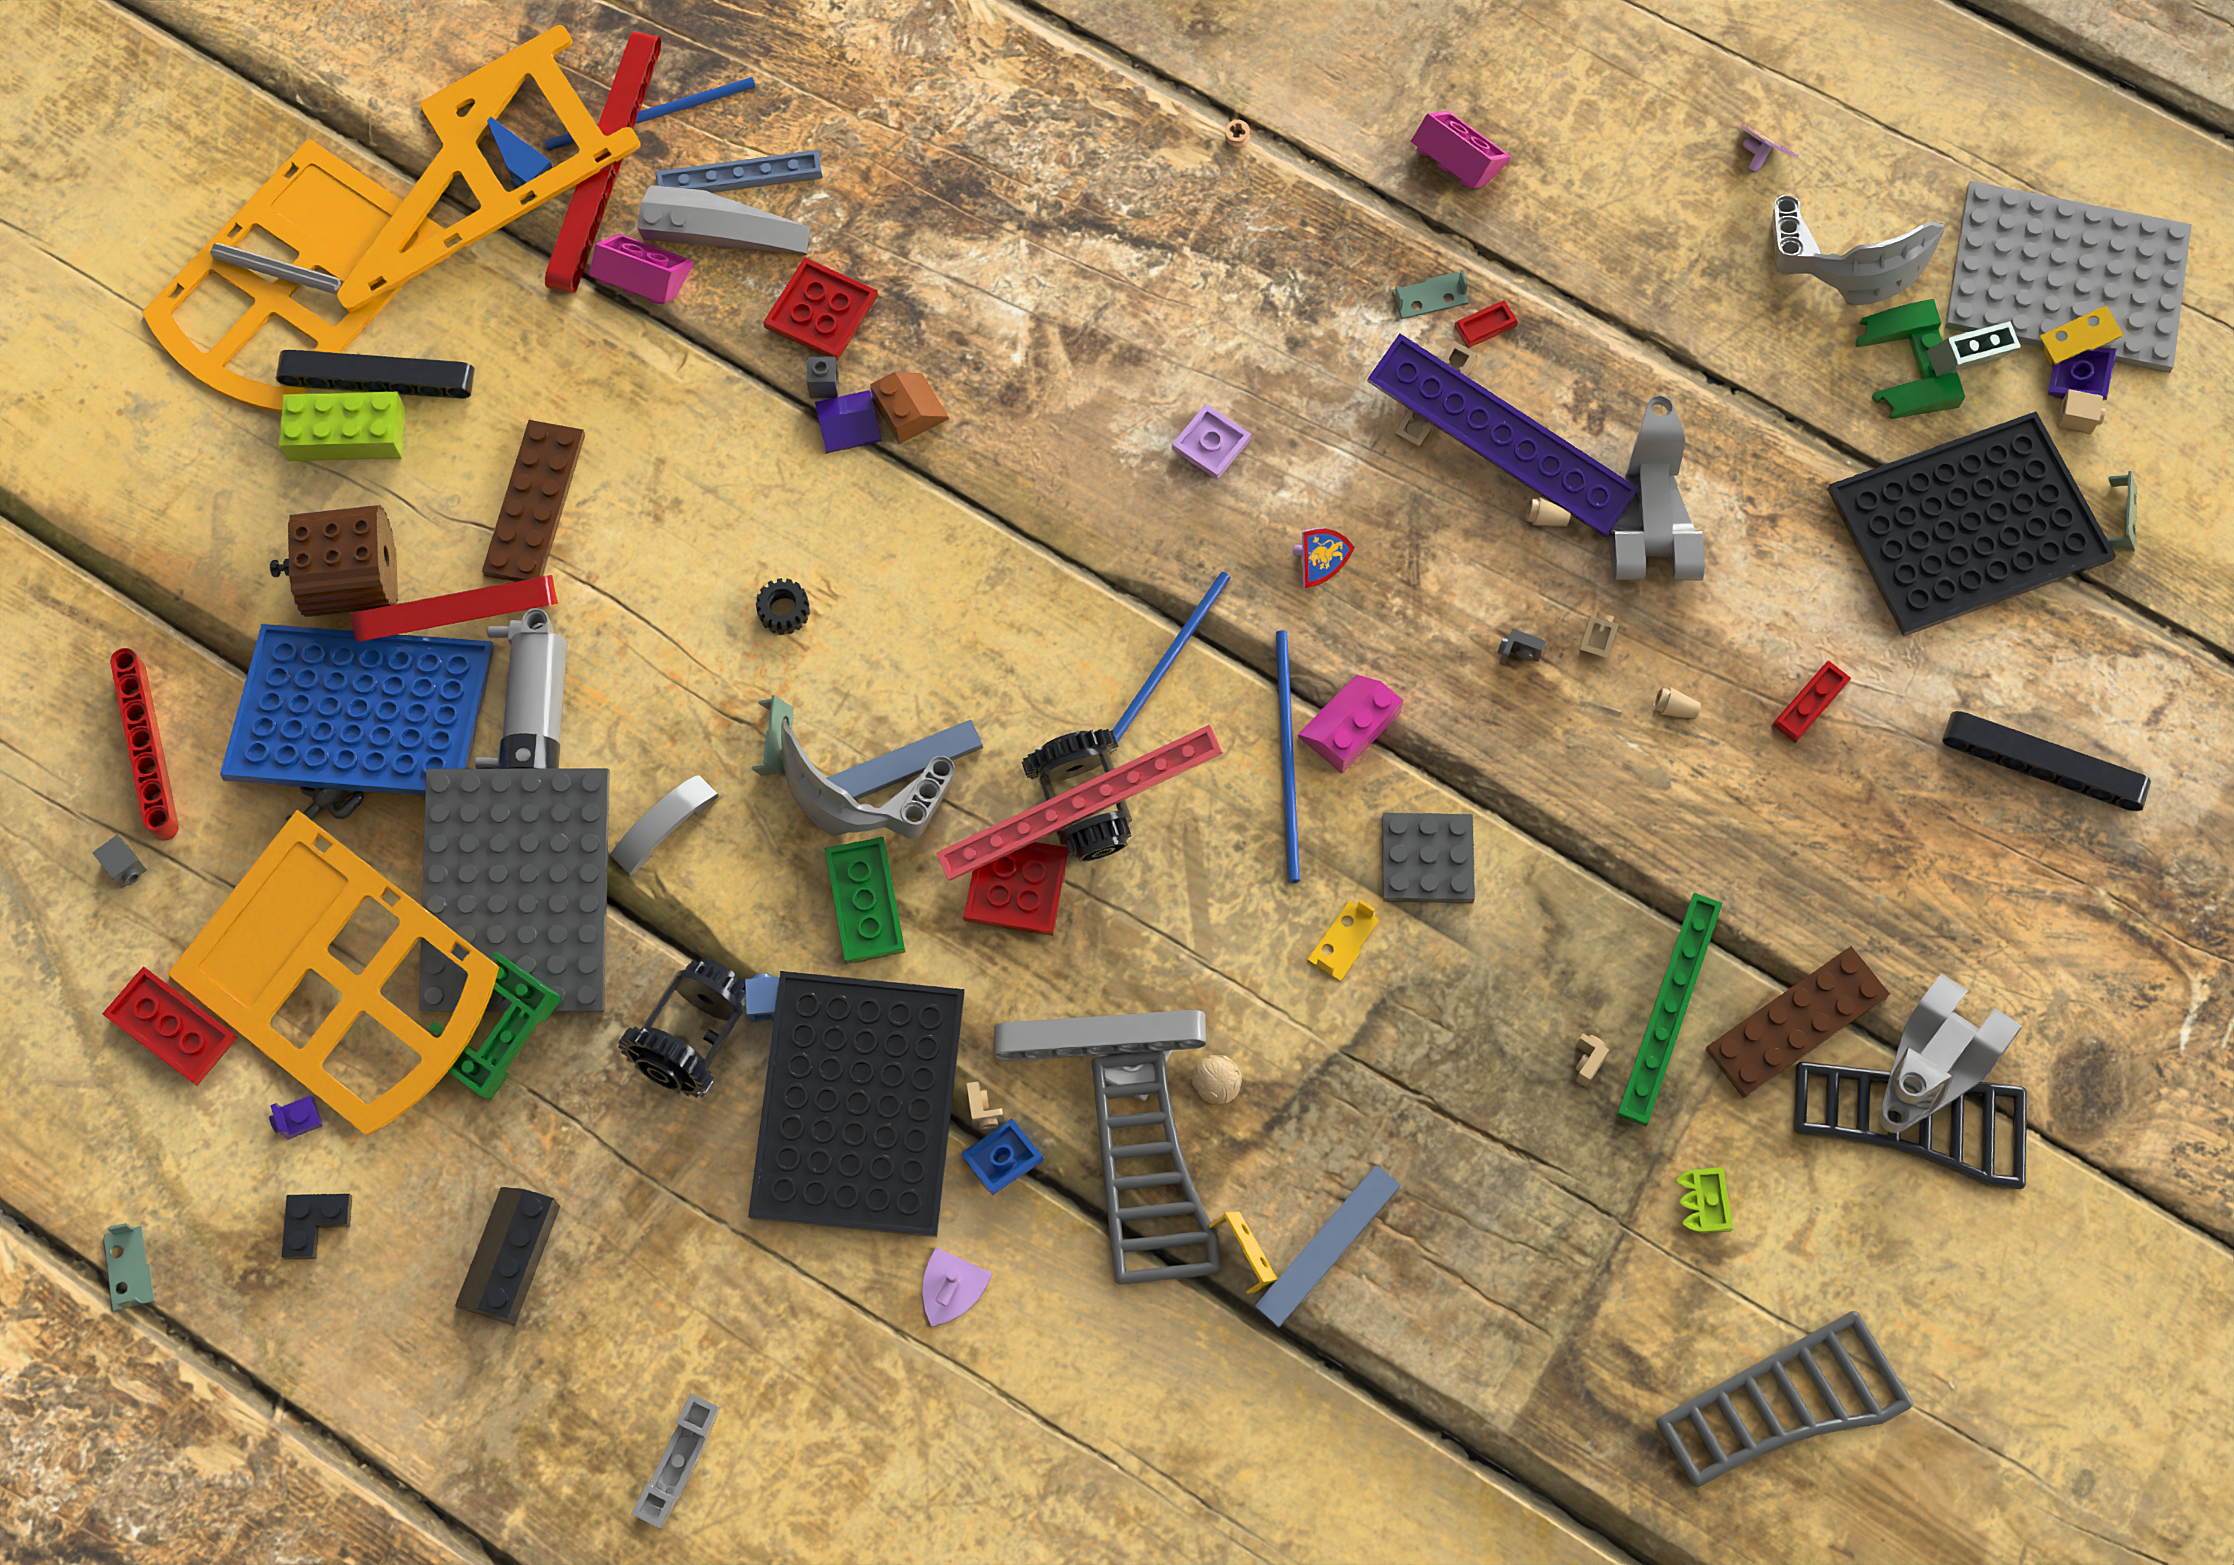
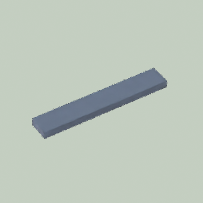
[656,150,823,193]
[826,719,983,800]
[1254,1165,1400,1329]

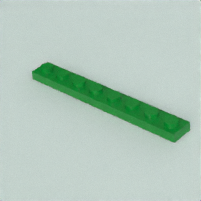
[1616,893,1723,1127]

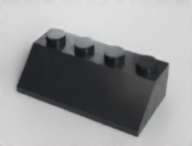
[455,1187,560,1326]

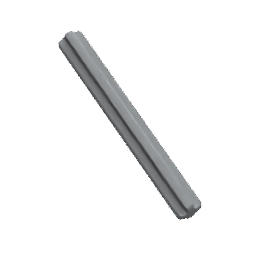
[210,243,342,294]

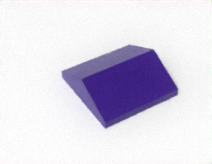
[2048,347,2117,400]
[815,390,882,454]

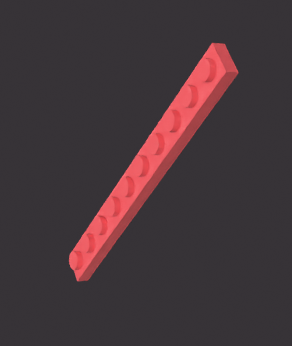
[936,724,1224,881]

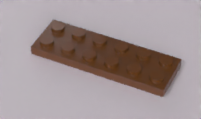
[482,420,585,582]
[1705,946,1890,1098]

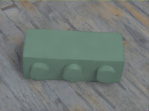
[1926,321,2021,377]

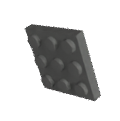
[1382,813,1475,903]

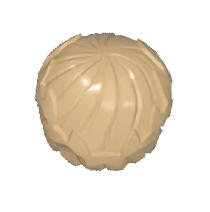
[1192,1055,1242,1104]

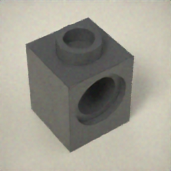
[807,357,839,398]
[93,834,147,888]

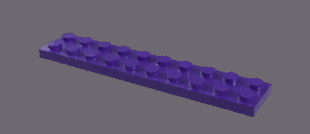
[1367,333,1639,537]

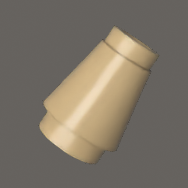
[1526,497,1571,527]
[1654,687,1701,719]

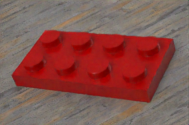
[102,966,238,1086]

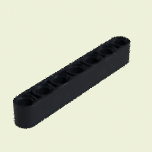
[276,350,475,399]
[1942,711,2151,811]

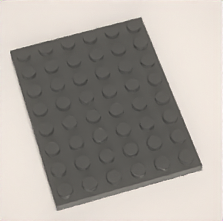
[419,768,610,1012]

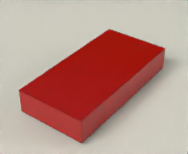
[1454,300,1518,348]

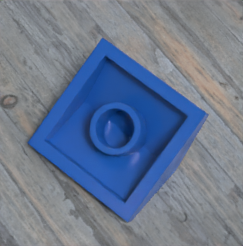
[961,1119,1044,1195]

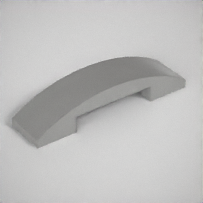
[610,775,718,876]
[631,1393,720,1528]

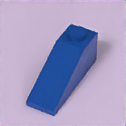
[487,117,553,198]

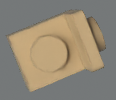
[1580,611,1619,658]
[1575,1034,1609,1088]
[967,1081,1004,1129]

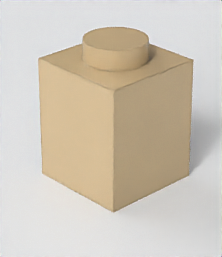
[2057,389,2106,434]

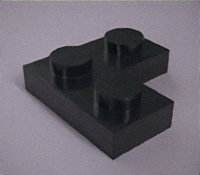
[282,1194,352,1260]

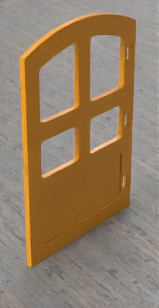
[142,138,444,413]
[167,810,499,1136]

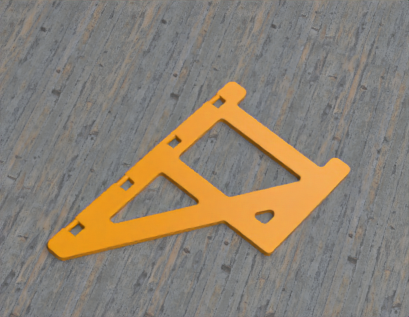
[337,25,641,312]

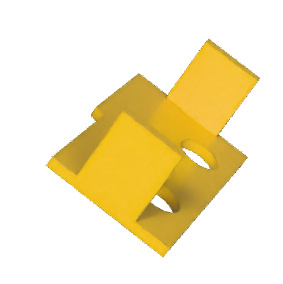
[2040,305,2124,366]
[1308,899,1380,982]
[1209,1212,1277,1294]

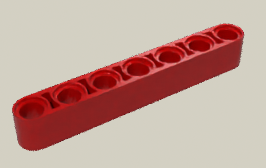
[350,575,558,642]
[110,648,179,841]

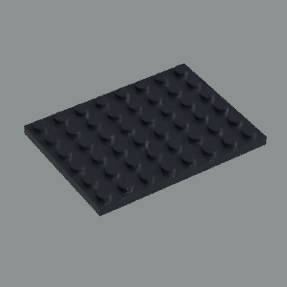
[1827,411,2116,637]
[748,971,965,1238]

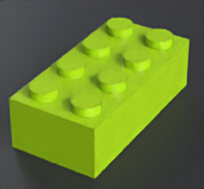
[279,392,405,461]

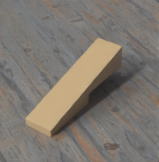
[1395,341,1478,448]

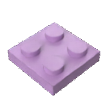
[1172,404,1252,480]

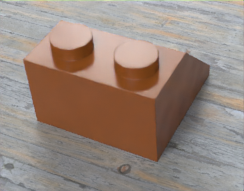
[870,372,949,444]

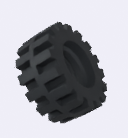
[756,578,810,635]

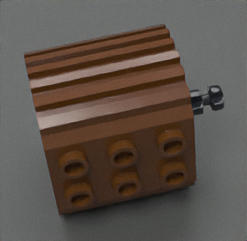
[270,505,398,617]

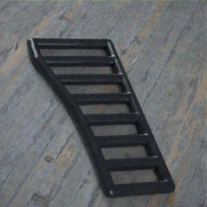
[1794,1062,2027,1190]

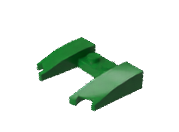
[1855,299,1965,419]
[429,952,563,1100]

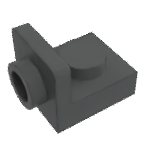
[1497,628,1546,666]

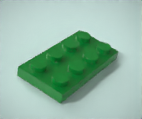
[824,837,906,964]

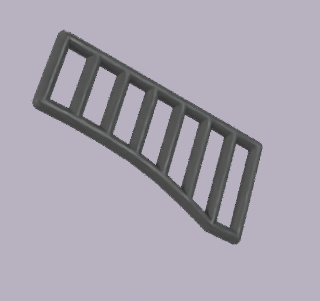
[1091,1051,1221,1285]
[1656,1311,1913,1487]

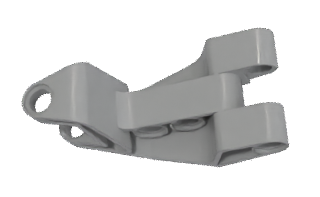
[1609,395,1705,581]
[1879,973,2022,1133]

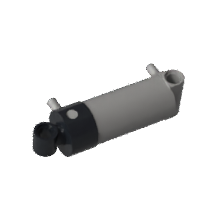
[474,608,568,769]

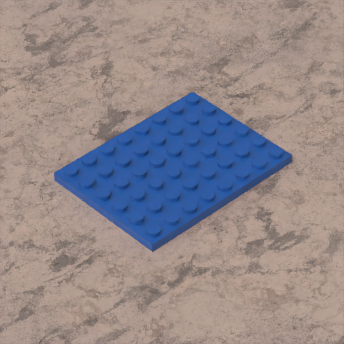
[220,624,494,796]

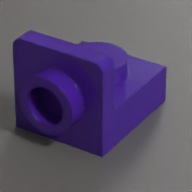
[269,1095,323,1140]

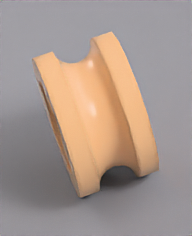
[1225,120,1250,147]

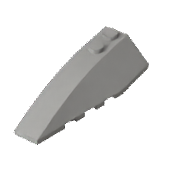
[637,185,810,255]

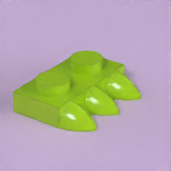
[1676,1167,1733,1234]

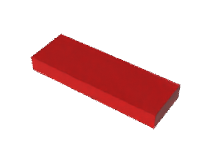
[1773,660,1851,743]

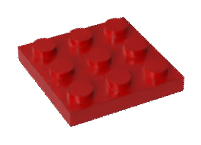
[763,257,878,361]
[963,842,1069,936]

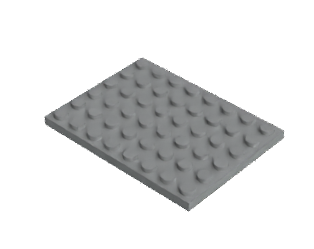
[1945,181,2191,373]

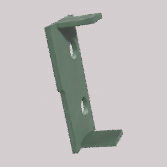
[1392,270,1469,319]
[2107,471,2137,552]
[751,695,794,777]
[104,1223,155,1311]

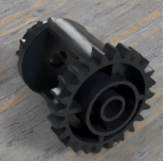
[1021,729,1132,862]
[618,959,746,1098]

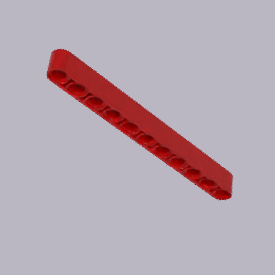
[545,31,661,293]

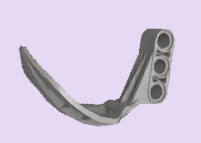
[1772,195,1944,305]
[781,719,955,839]

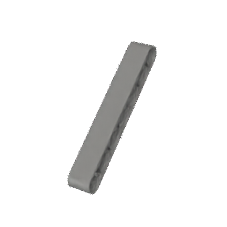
[994,1010,1206,1061]

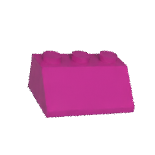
[1410,111,1512,189]
[589,233,694,304]
[1298,674,1403,774]

